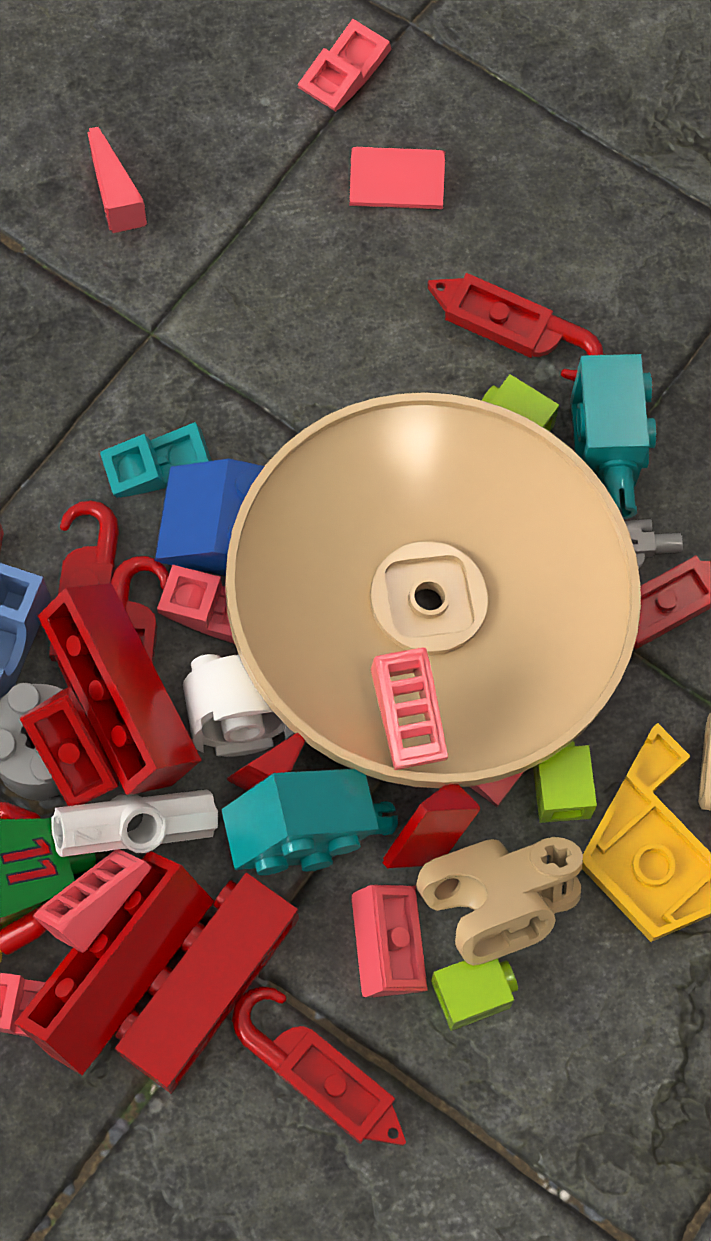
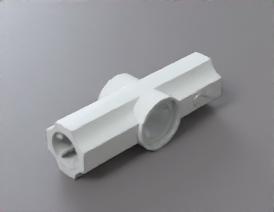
[51,789,218,857]

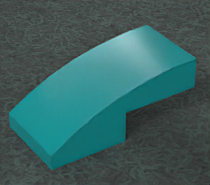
[100,422,212,498]

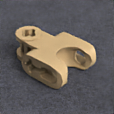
[416,837,583,966]

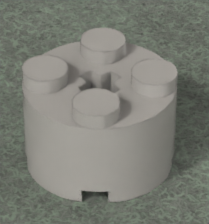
[0,683,83,801]

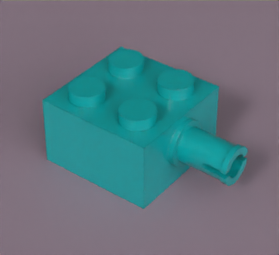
[570,354,656,519]
[221,769,398,875]

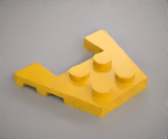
[582,723,711,942]

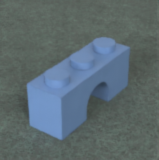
[0,563,51,699]

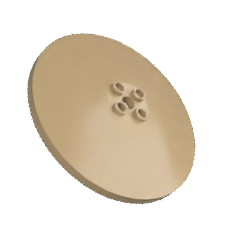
[225,393,641,788]

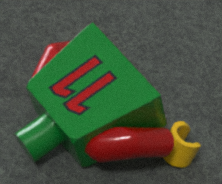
[0,802,96,963]

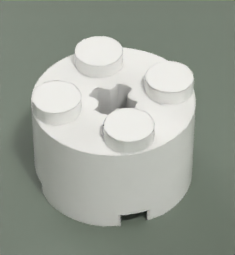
[183,654,294,757]

